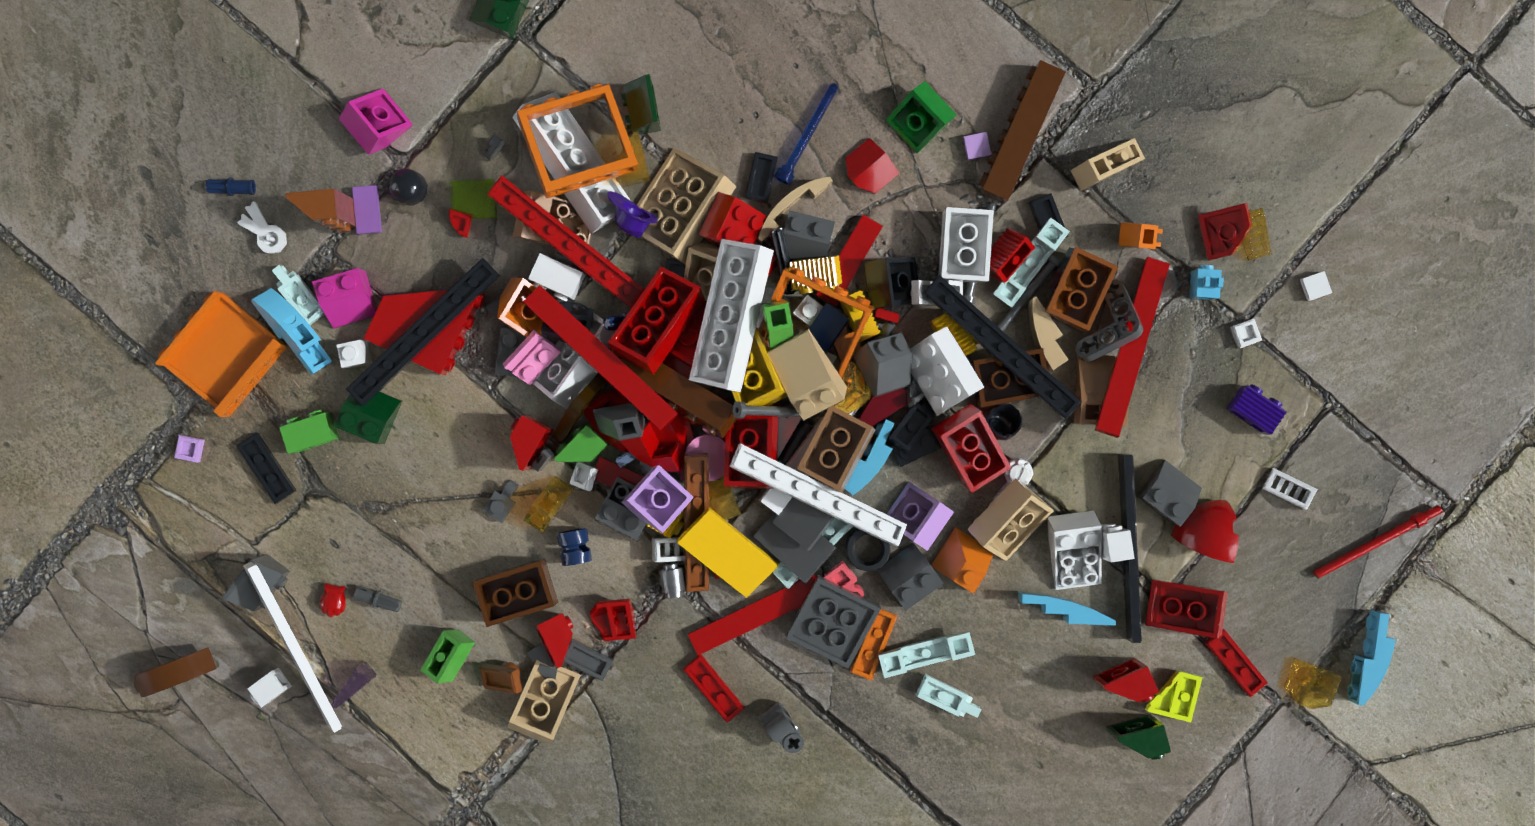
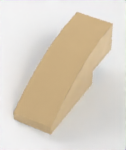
[1028,297,1069,371]

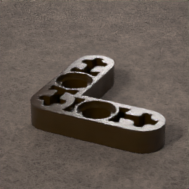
[552,373,608,444]

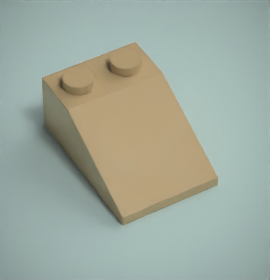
[768,329,847,421]
[507,660,581,745]

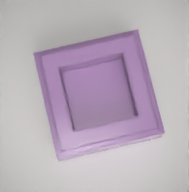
[963,132,991,161]
[174,435,205,463]

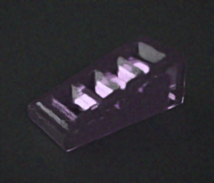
[331,661,377,708]

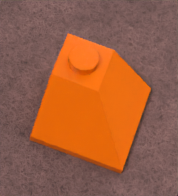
[497,277,543,338]
[931,527,994,594]

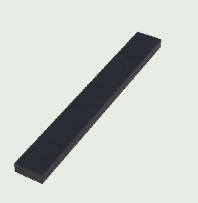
[346,258,501,406]
[923,275,1082,420]
[1118,454,1142,643]

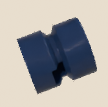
[557,528,592,566]

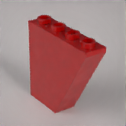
[363,290,485,375]

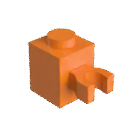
[1118,222,1163,249]
[833,325,861,363]

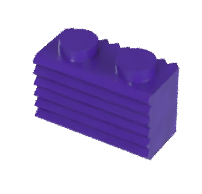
[1226,384,1287,435]

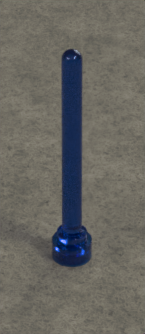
[774,83,838,185]

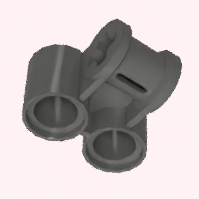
[760,701,804,753]

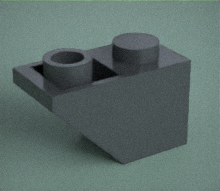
[593,403,645,440]

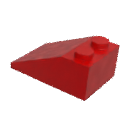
[1146,579,1228,639]

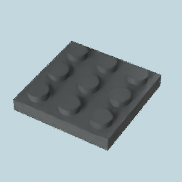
[786,575,881,668]

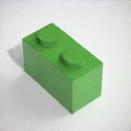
[279,410,340,454]
[420,629,475,684]

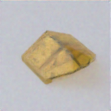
[832,362,871,414]
[1284,658,1342,709]

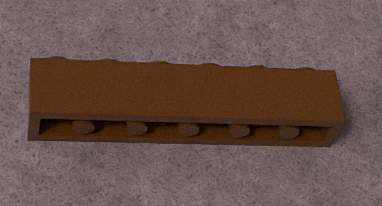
[978,60,1066,204]
[611,350,736,438]

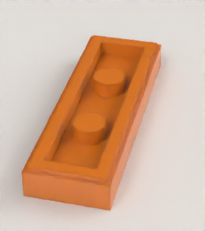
[850,609,897,681]

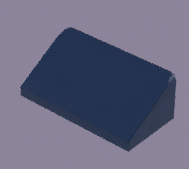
[809,303,850,354]

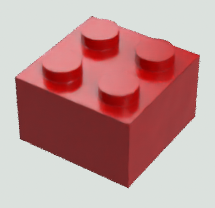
[698,192,767,247]

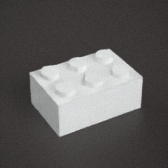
[911,327,984,416]

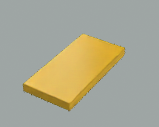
[677,507,778,598]

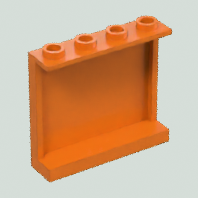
[155,290,288,417]

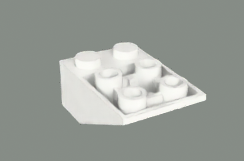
[1048,511,1102,590]

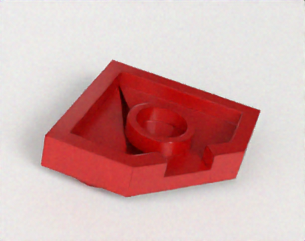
[1198,203,1252,261]

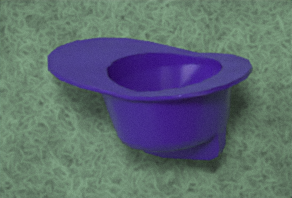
[607,191,658,237]

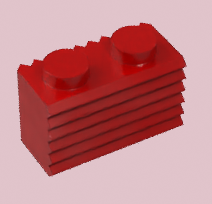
[989,228,1035,284]

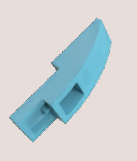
[251,288,332,375]
[845,419,894,496]
[1347,610,1396,706]

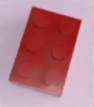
[931,403,1011,493]
[724,415,779,489]

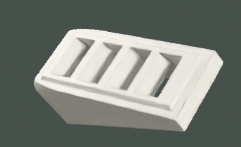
[1262,468,1318,510]
[652,537,684,562]

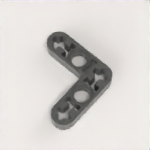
[1076,279,1143,362]

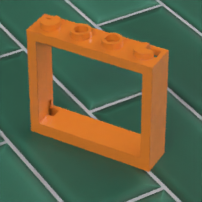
[517,84,638,199]
[759,266,874,378]

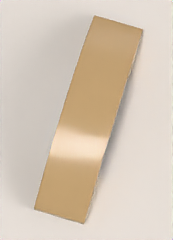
[758,177,833,245]

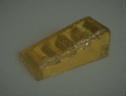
[1242,208,1272,261]

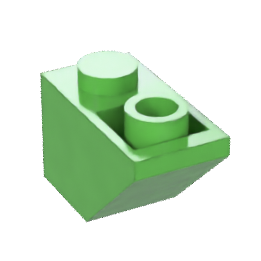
[761,299,794,350]
[554,425,609,462]

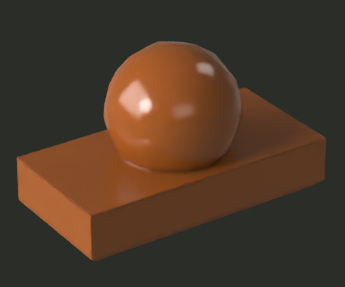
[479,662,522,694]

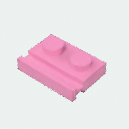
[503,330,561,385]

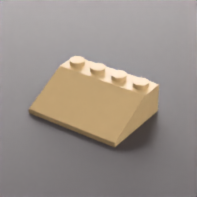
[637,148,736,265]

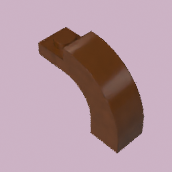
[133,647,217,697]

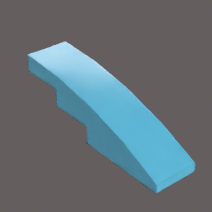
[1018,591,1116,625]

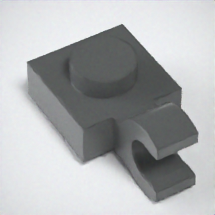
[483,480,519,523]

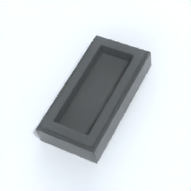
[563,639,614,681]

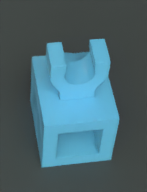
[1189,265,1224,300]

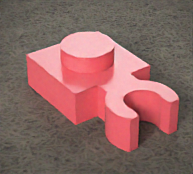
[824,560,864,597]

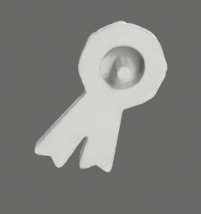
[237,201,287,254]
[993,458,1033,500]

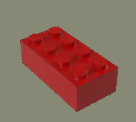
[608,267,705,375]

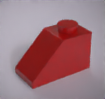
[534,613,574,668]

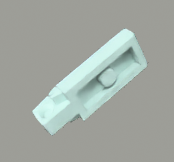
[272,265,324,325]
[915,674,982,718]

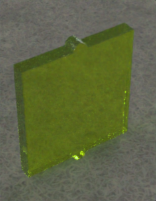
[451,179,496,219]

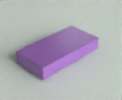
[352,185,382,235]

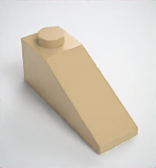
[1070,138,1145,191]

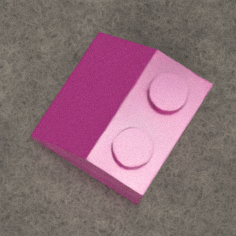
[339,88,413,155]
[312,268,377,329]

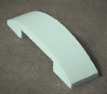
[993,218,1070,307]
[878,632,975,678]

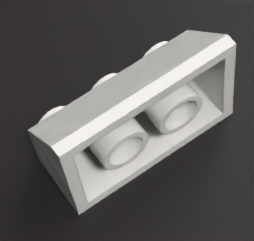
[938,207,994,282]

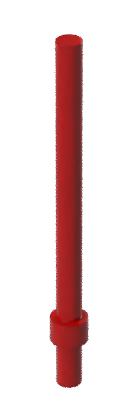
[1313,505,1443,579]

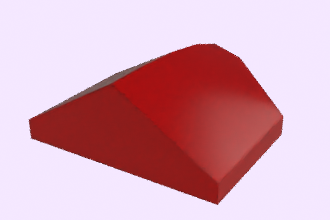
[845,138,899,194]
[590,598,636,641]

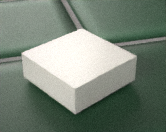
[1300,271,1332,301]
[1230,319,1262,349]
[569,462,598,491]

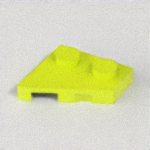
[1145,670,1203,723]

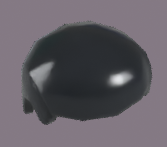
[388,168,428,206]
[985,403,1023,440]

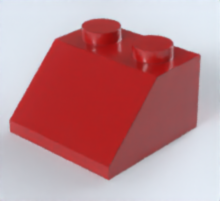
[510,415,554,471]
[1093,658,1159,702]

